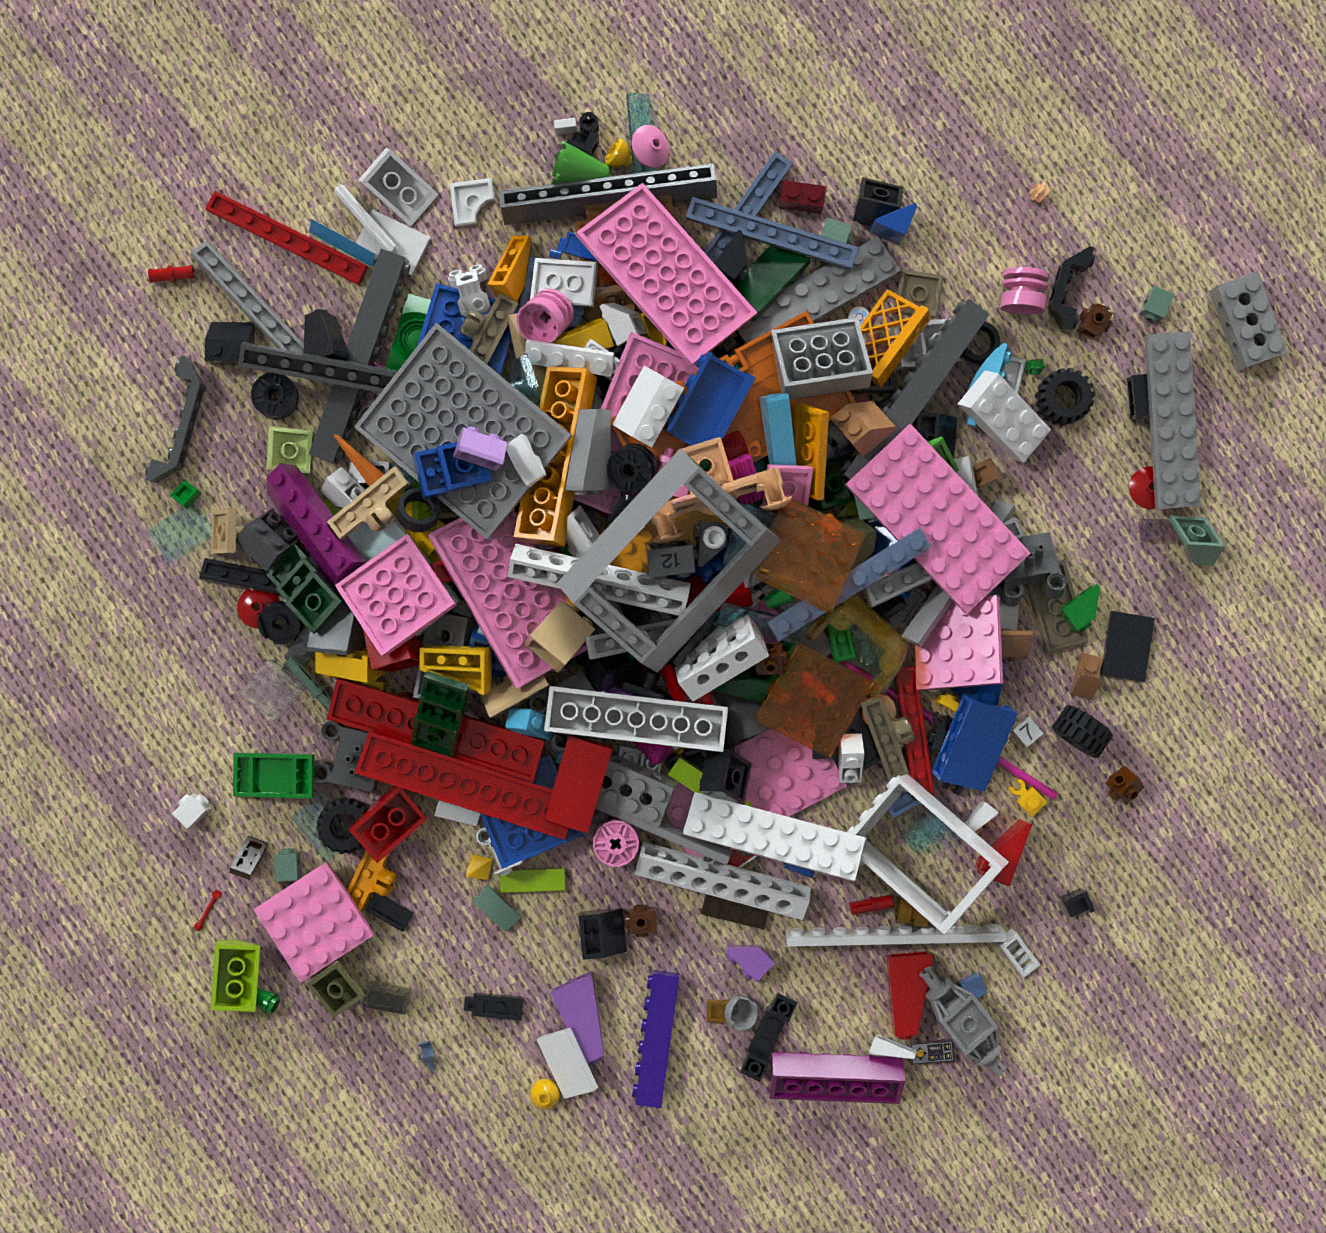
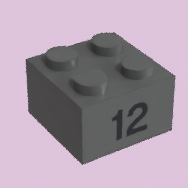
[645,539,695,580]

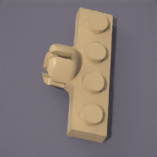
[327,466,410,540]

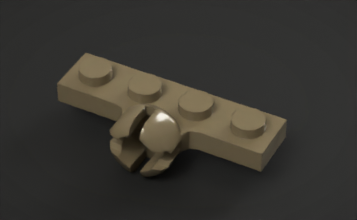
[461,292,518,364]
[860,694,915,781]

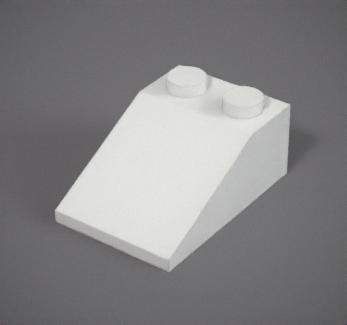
[358,148,438,227]

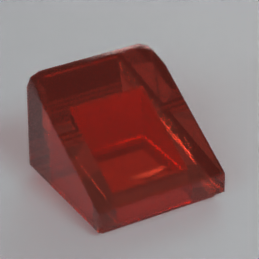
[722,430,749,461]

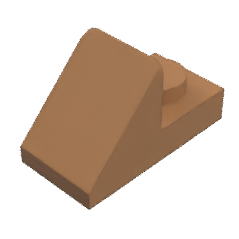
[973,457,1000,489]
[1070,653,1103,700]

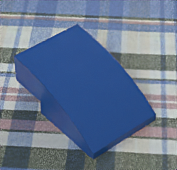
[412,442,492,499]

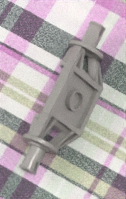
[919,966,1007,1077]

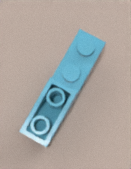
[967,343,1012,430]

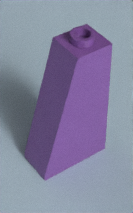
[551,971,604,1065]

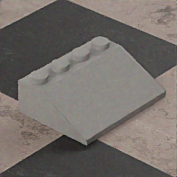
[771,317,873,400]

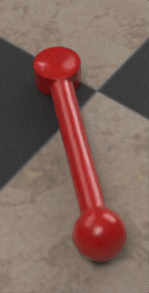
[194,890,221,931]

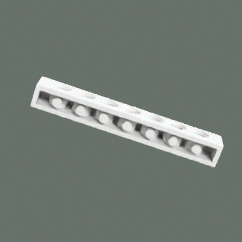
[508,544,691,616]
[634,842,811,920]

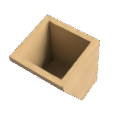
[524,600,595,673]

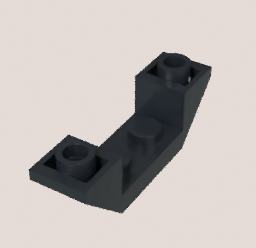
[1048,246,1095,334]
[740,993,798,1082]

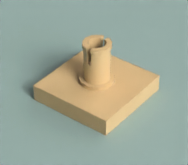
[211,509,244,554]

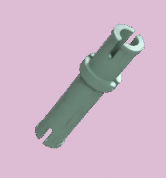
[284,655,332,712]

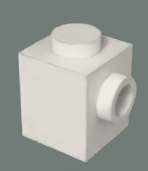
[172,793,211,829]

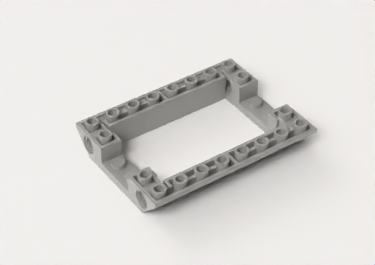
[557,448,781,673]

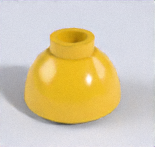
[605,138,633,168]
[530,1079,560,1110]

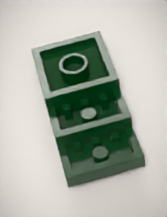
[267,543,344,634]
[411,671,469,758]

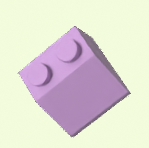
[453,426,507,471]

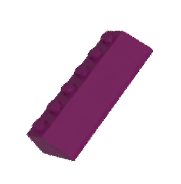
[267,463,367,591]
[770,1051,905,1104]

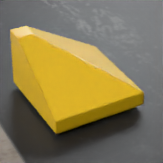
[466,854,493,880]

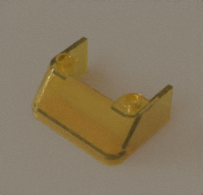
[804,594,908,696]

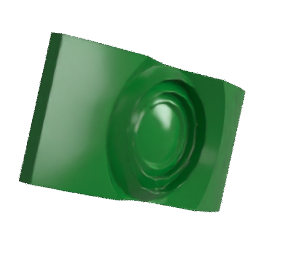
[386,293,431,371]
[233,753,315,799]

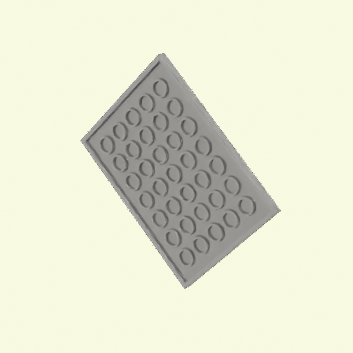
[354,323,572,540]

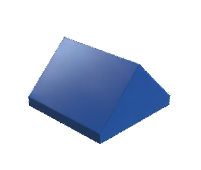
[869,203,917,245]

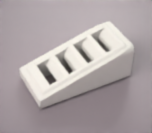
[957,801,999,839]
[996,928,1040,978]
[869,1034,918,1059]

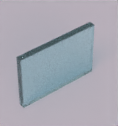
[147,502,212,563]
[291,794,353,861]

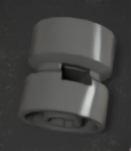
[826,422,850,463]

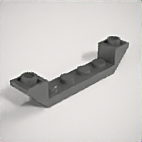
[145,355,206,483]

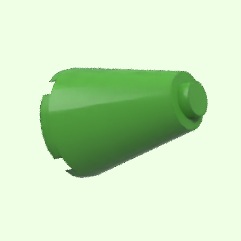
[551,141,612,184]

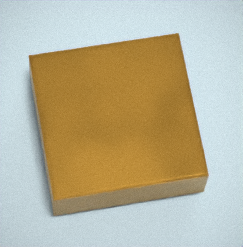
[706,999,729,1023]

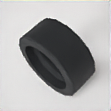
[961,321,1000,364]
[397,488,440,532]

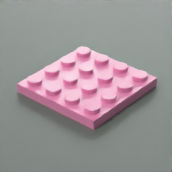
[335,534,457,657]
[914,595,1003,691]
[253,861,375,983]

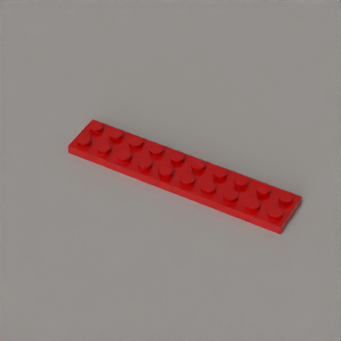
[327,677,546,782]
[355,731,569,840]

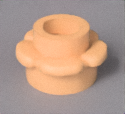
[1030,182,1050,203]

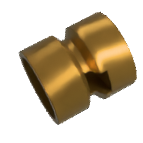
[895,895,929,927]

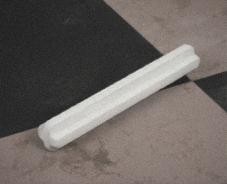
[334,184,397,253]

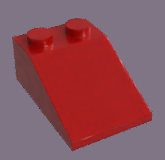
[349,786,428,863]
[975,819,1032,886]

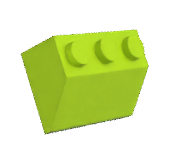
[210,939,261,1012]

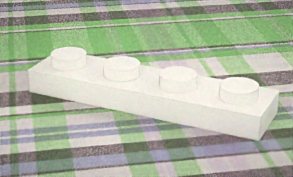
[524,339,614,377]

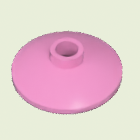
[632,125,670,168]

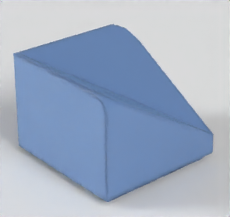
[958,972,987,999]

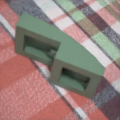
[473,885,521,932]

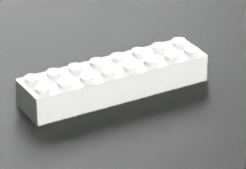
[544,686,728,752]

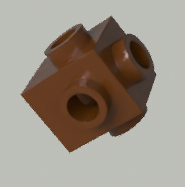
[1077,303,1113,340]
[755,642,788,675]
[1105,765,1145,805]
[625,904,657,937]

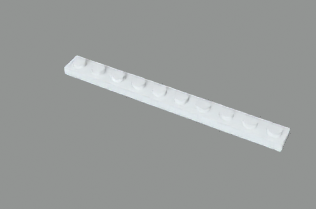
[785,924,1006,947]

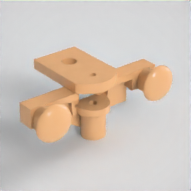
[651,437,792,544]

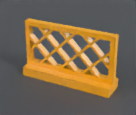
[860,289,932,388]

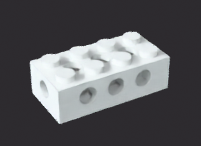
[675,614,769,701]

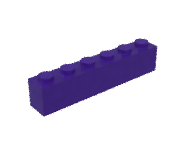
[632,970,679,1108]

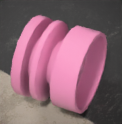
[1000,267,1049,315]
[517,289,574,343]
[593,817,639,867]

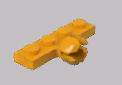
[347,851,397,913]

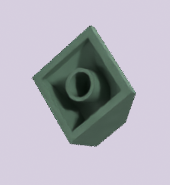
[1168,515,1225,566]

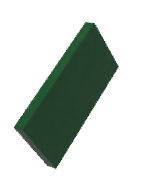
[733,245,810,322]

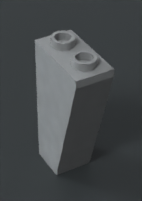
[566,409,611,495]

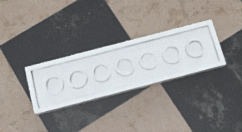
[683,792,866,882]

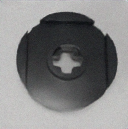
[257,601,302,645]

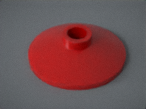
[1129,466,1155,509]
[237,589,279,629]

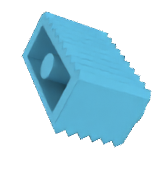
[505,708,553,740]

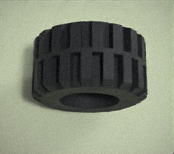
[1035,368,1095,426]
[1052,705,1113,758]
[316,797,368,854]

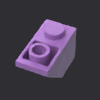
[725,944,775,982]

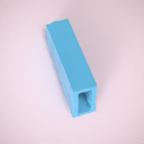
[758,393,796,465]

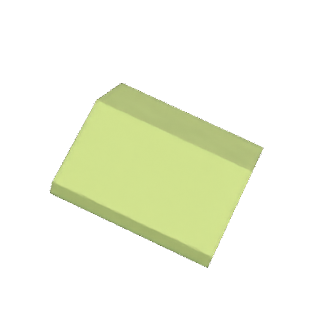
[266,426,313,474]

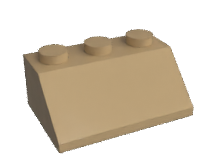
[481,673,552,718]

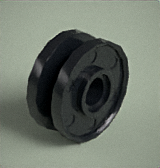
[251,372,299,420]
[607,443,658,493]

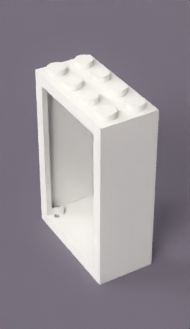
[846,774,1009,935]

